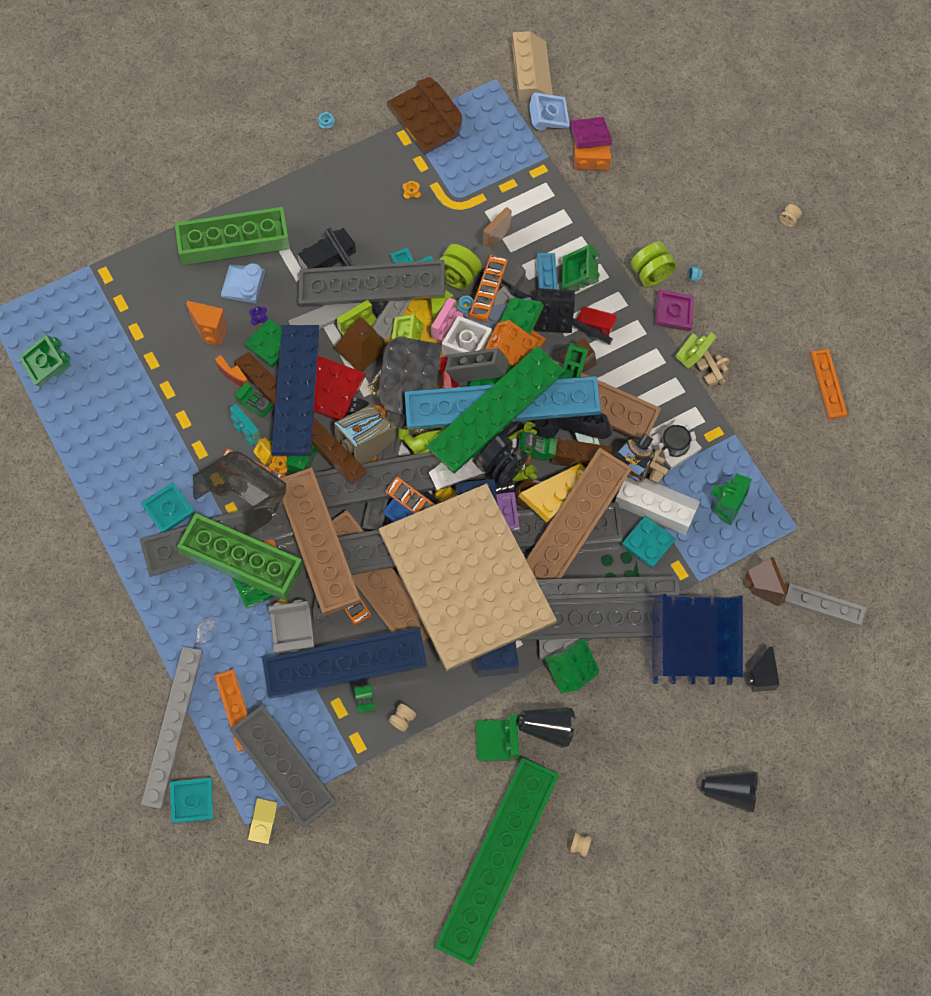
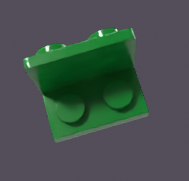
[476,714,519,762]

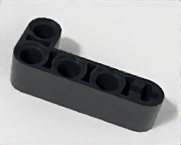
[534,413,613,439]

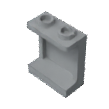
[269,600,315,656]

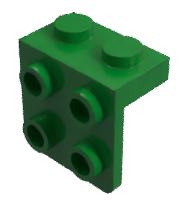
[544,638,599,694]

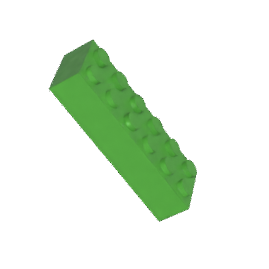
[175,207,290,265]
[177,513,304,601]

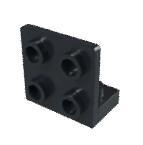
[535,288,575,333]

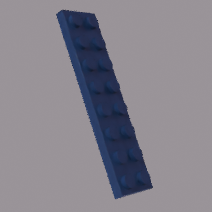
[272,325,320,456]
[262,627,427,699]

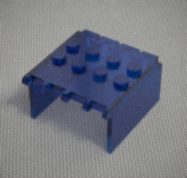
[652,594,743,685]

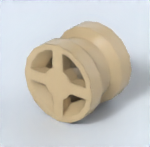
[779,204,802,227]
[570,832,592,857]

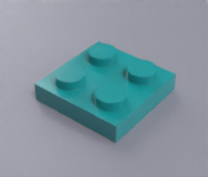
[230,404,261,447]
[141,482,195,533]
[622,515,677,569]
[170,778,214,824]

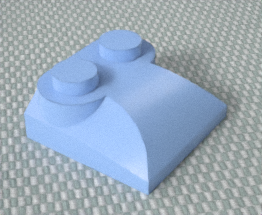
[529,92,570,131]
[221,264,265,304]

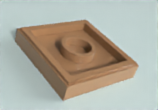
[483,207,512,249]

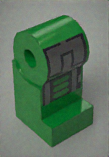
[235,382,273,418]
[519,432,557,462]
[354,684,376,714]

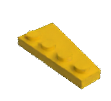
[519,463,586,522]

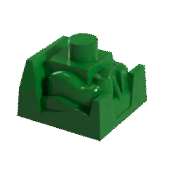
[562,244,600,292]
[711,473,752,525]

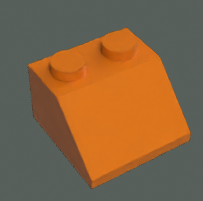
[186,301,228,345]

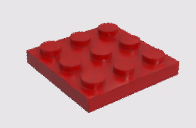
[314,355,366,421]

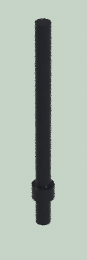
[325,228,382,317]
[514,289,613,345]

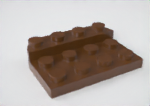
[387,77,462,155]

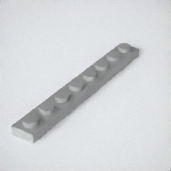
[141,647,203,810]

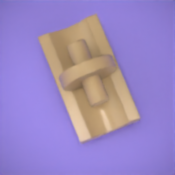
[696,350,730,386]
[649,449,669,483]

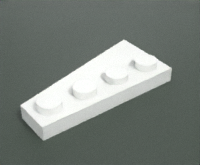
[429,450,486,490]

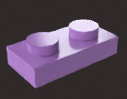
[496,492,520,531]

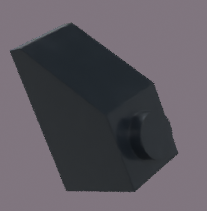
[747,646,780,692]

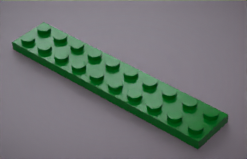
[434,757,559,967]

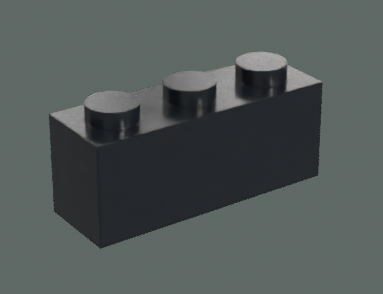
[297,227,356,269]

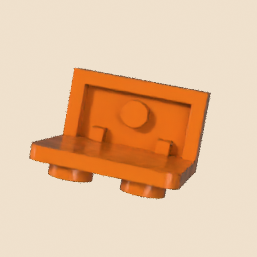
[574,143,611,171]

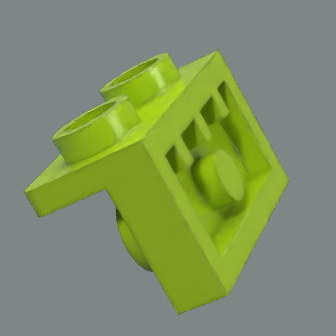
[336,300,377,336]
[392,315,423,340]
[675,332,716,369]

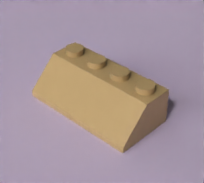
[512,31,553,101]

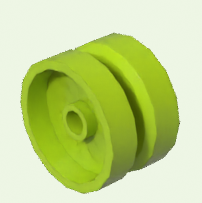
[630,242,678,287]
[439,244,482,290]

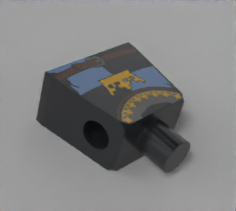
[614,433,655,482]

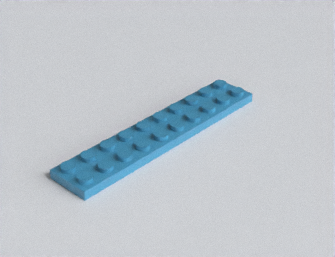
[405,376,601,430]

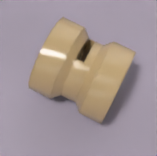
[389,704,416,732]

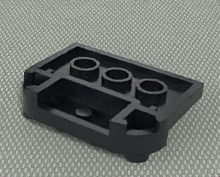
[377,337,442,415]

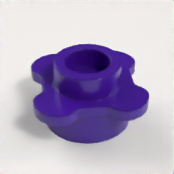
[249,306,269,325]

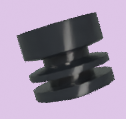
[477,434,528,486]

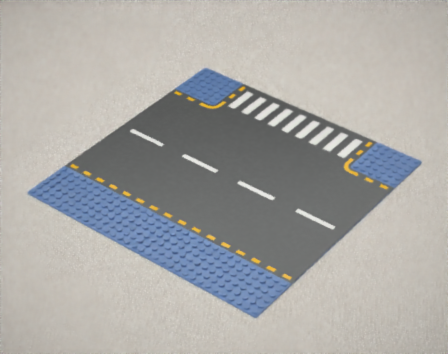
[0,80,797,825]

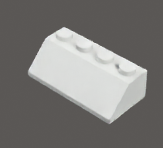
[615,475,700,535]

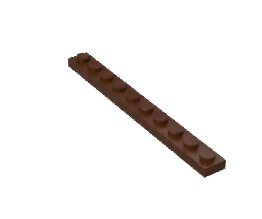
[234,352,367,485]

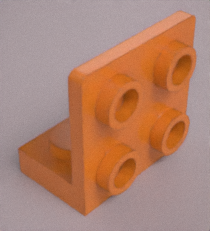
[485,320,537,368]

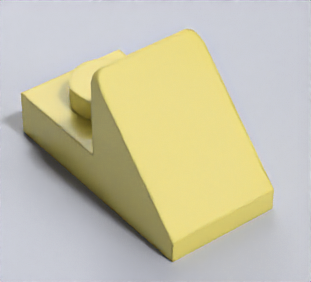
[248,798,277,844]

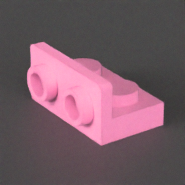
[431,298,464,342]

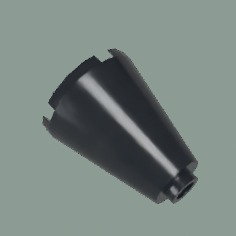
[516,707,575,748]
[701,771,758,812]

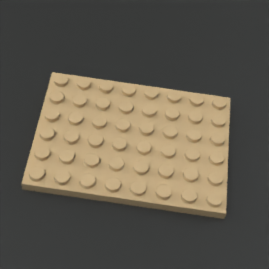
[379,484,557,671]

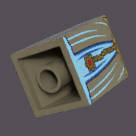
[335,404,396,464]

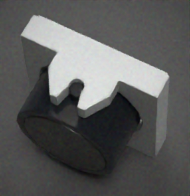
[650,420,702,470]

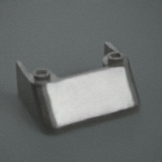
[193,451,286,536]

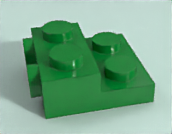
[18,334,71,387]

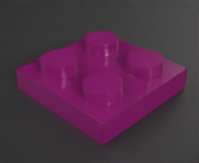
[570,117,612,149]
[655,289,694,331]

